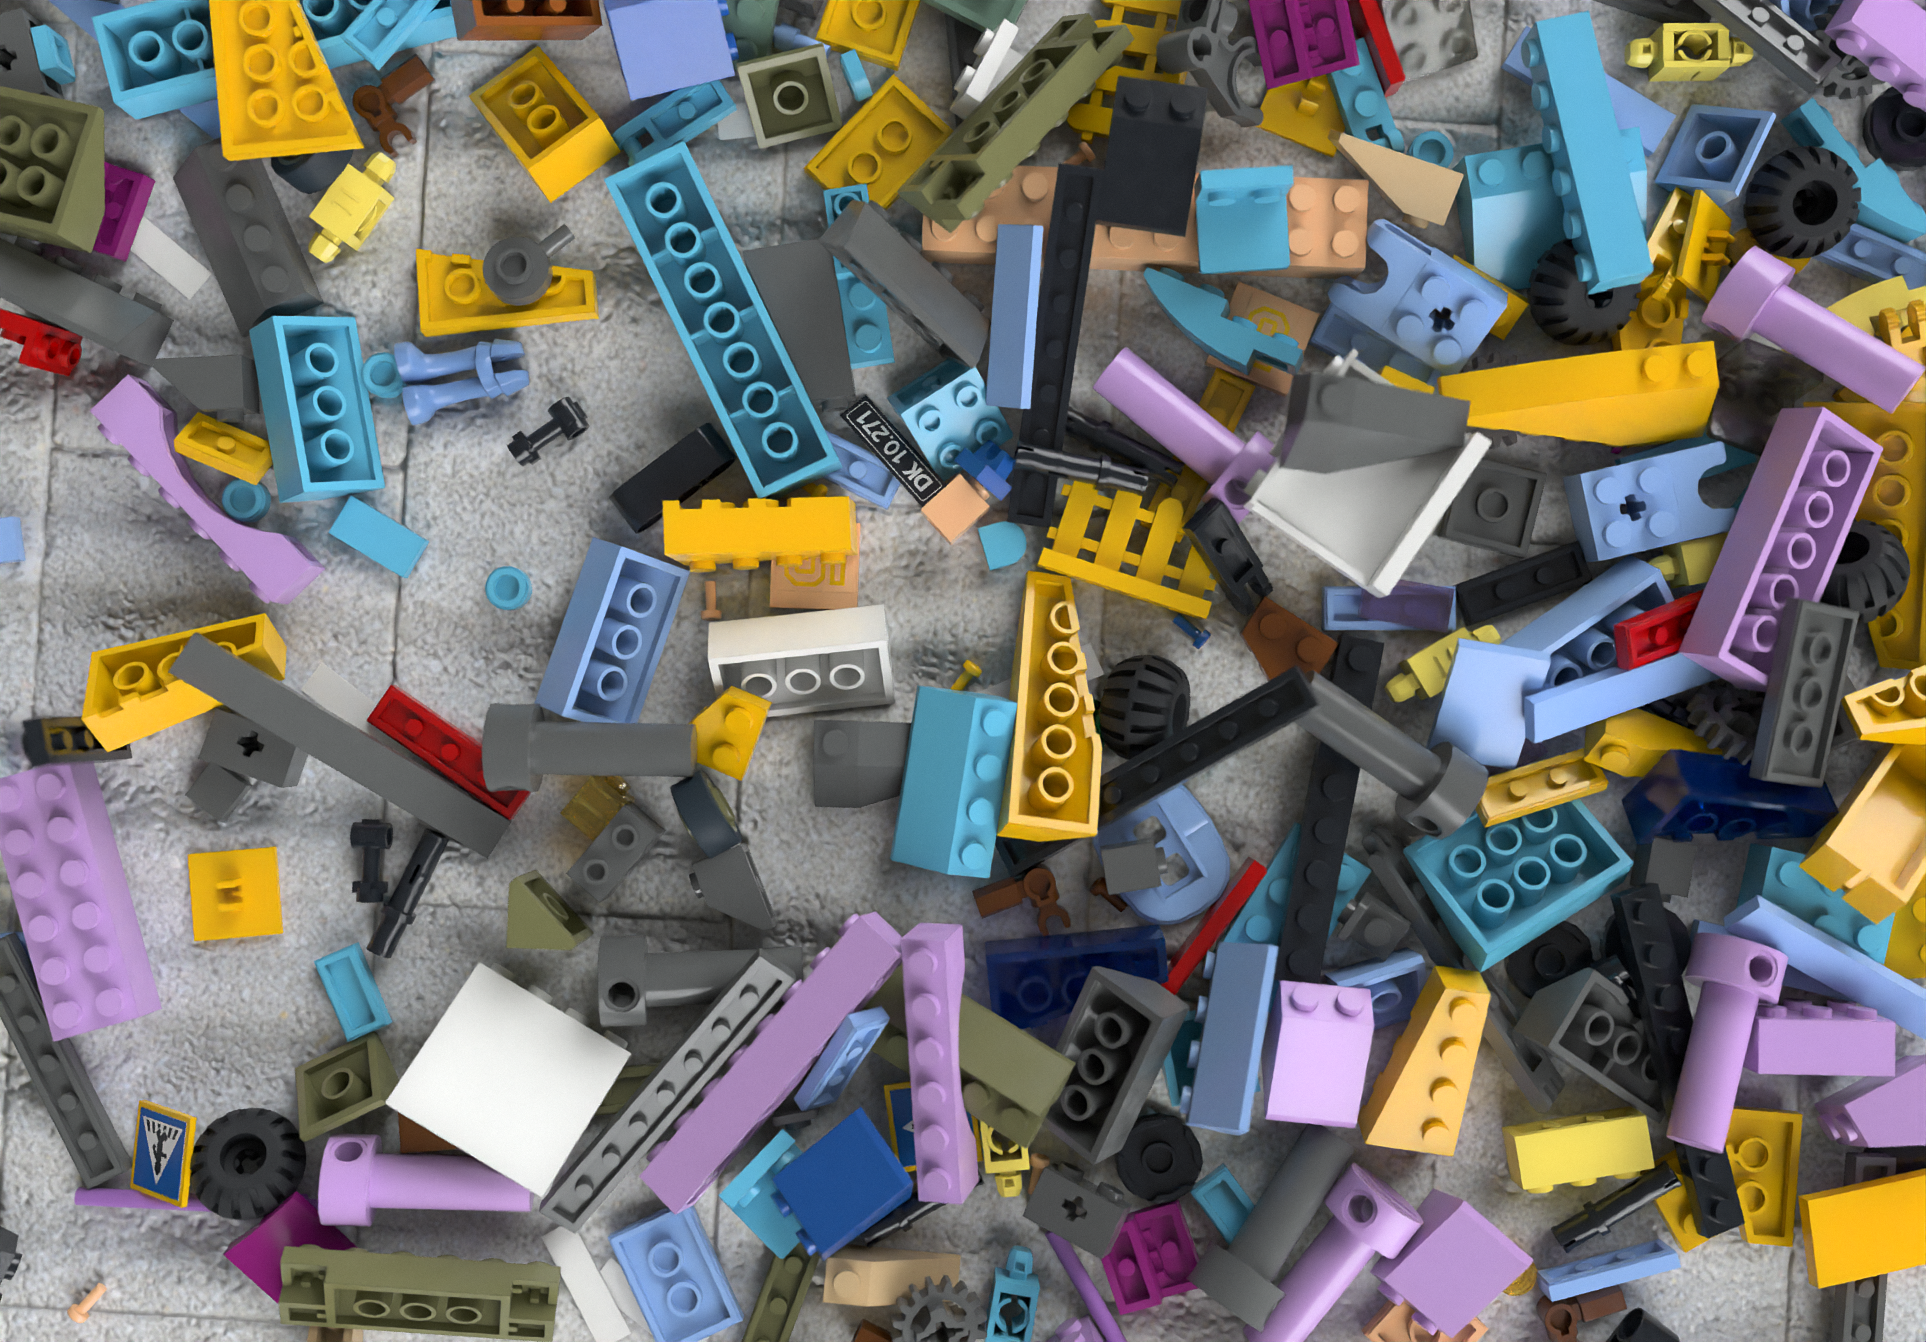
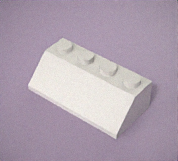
[708,604,895,717]

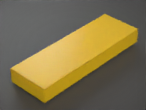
[1475,748,1609,828]

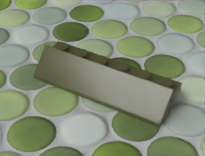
[897,13,1134,233]
[832,937,1076,1149]
[278,1244,561,1342]

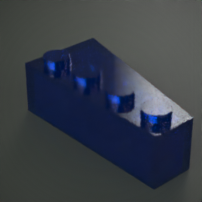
[1621,749,1839,844]
[985,924,1169,1030]

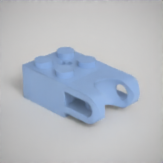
[1328,219,1508,376]
[1563,441,1738,562]

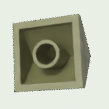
[736,43,843,149]
[506,869,594,950]
[295,1031,400,1142]

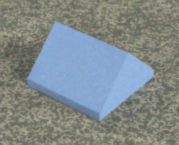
[1655,104,1776,208]
[1324,947,1427,1031]

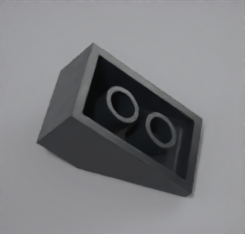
[1096,76,1208,237]

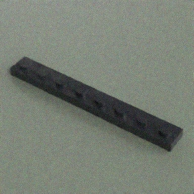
[1007,163,1104,528]
[1273,633,1385,984]
[995,665,1322,877]
[1610,882,1745,1239]

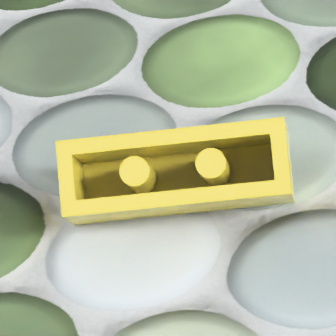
[1502,1106,1655,1193]

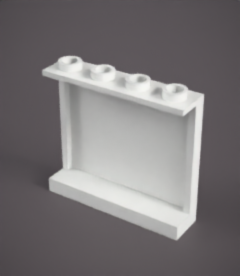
[1243,348,1492,598]
[385,962,631,1199]

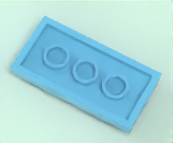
[1202,822,1371,1014]

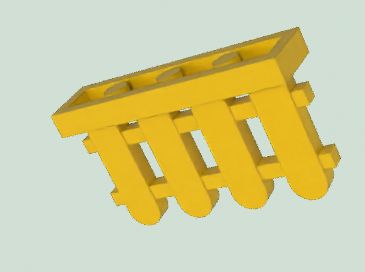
[1067,0,1188,144]
[1037,481,1217,620]

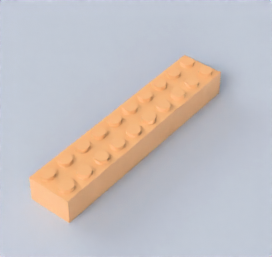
[922,165,1369,279]

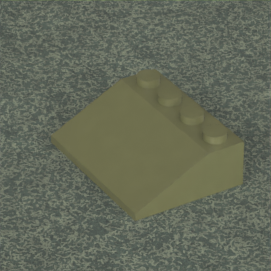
[0,86,105,253]

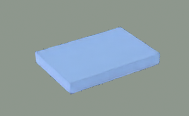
[1426,638,1551,769]
[608,1205,744,1342]

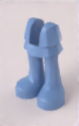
[394,339,530,425]

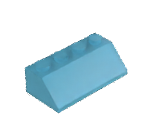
[249,316,385,503]
[890,685,1018,878]

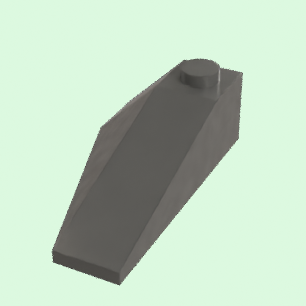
[1279,372,1470,474]
[813,720,911,808]
[1514,967,1666,1124]

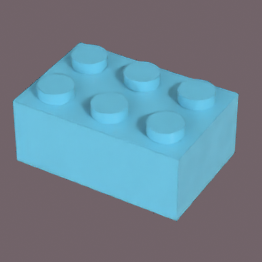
[1736,843,1895,964]

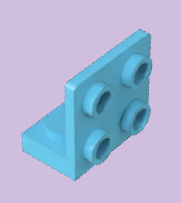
[1194,165,1294,274]
[887,359,1013,481]
[718,1129,803,1259]

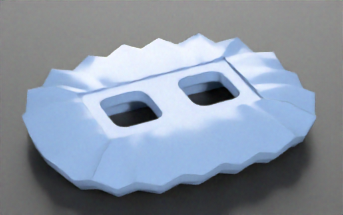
[1092,784,1230,925]

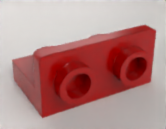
[0,308,83,376]

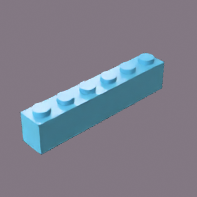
[1521,11,1654,294]

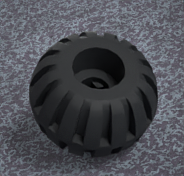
[1743,146,1862,259]
[1527,238,1641,346]
[1819,518,1910,624]
[1100,655,1191,760]
[190,1108,306,1220]

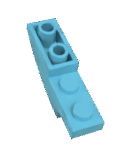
[1780,97,1926,244]
[823,184,895,369]
[1143,267,1304,376]

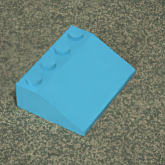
[1452,127,1647,291]
[1403,798,1634,973]

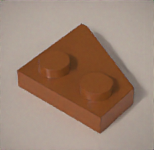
[1239,596,1339,681]

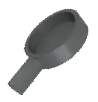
[483,224,575,306]

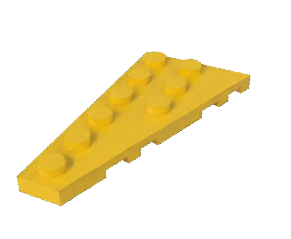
[209,0,364,161]
[1802,401,1926,670]

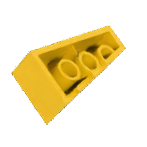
[663,496,858,572]
[81,613,287,752]
[1357,965,1491,1157]

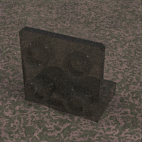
[1377,0,1478,85]
[1706,338,1824,457]

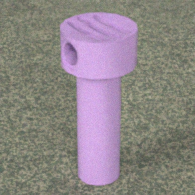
[1701,246,1926,414]
[1093,347,1275,524]
[1666,932,1788,1153]
[318,1133,534,1227]
[1243,1163,1424,1342]

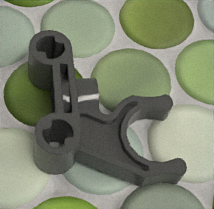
[1156,0,1264,128]

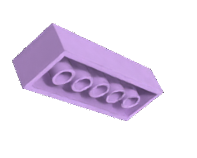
[1678,407,1883,692]
[0,763,162,1042]

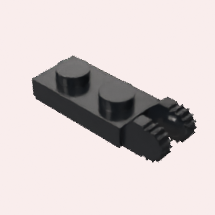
[1182,498,1273,616]

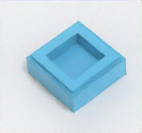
[30,25,76,85]

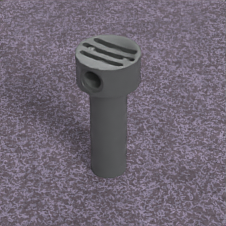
[1295,670,1488,840]
[482,703,697,792]
[598,935,803,1027]
[1186,1124,1356,1333]

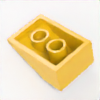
[468,46,621,203]

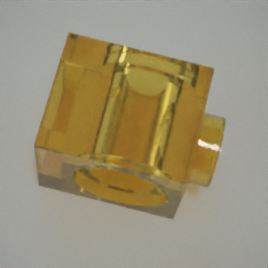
[560,776,635,841]

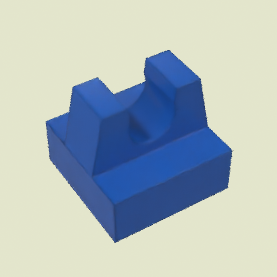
[954,439,1014,501]

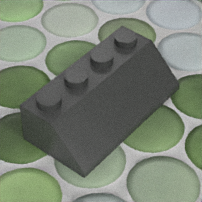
[173,137,324,338]
[818,200,991,369]
[0,236,174,367]
[1042,966,1190,1165]

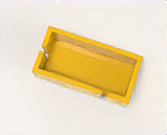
[1799,743,1926,925]

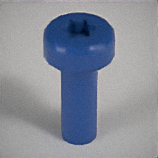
[1172,613,1211,649]

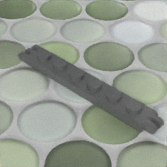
[1362,824,1565,1114]

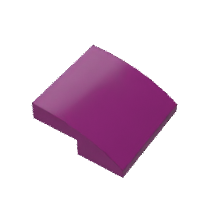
[1248,0,1360,90]
[92,161,155,262]
[223,1191,358,1304]
[1101,1199,1200,1315]

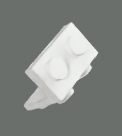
[949,18,1023,120]

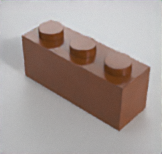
[450,0,603,41]

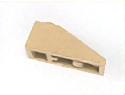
[1328,129,1464,230]
[823,1244,961,1307]

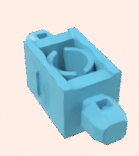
[984,1245,1040,1342]

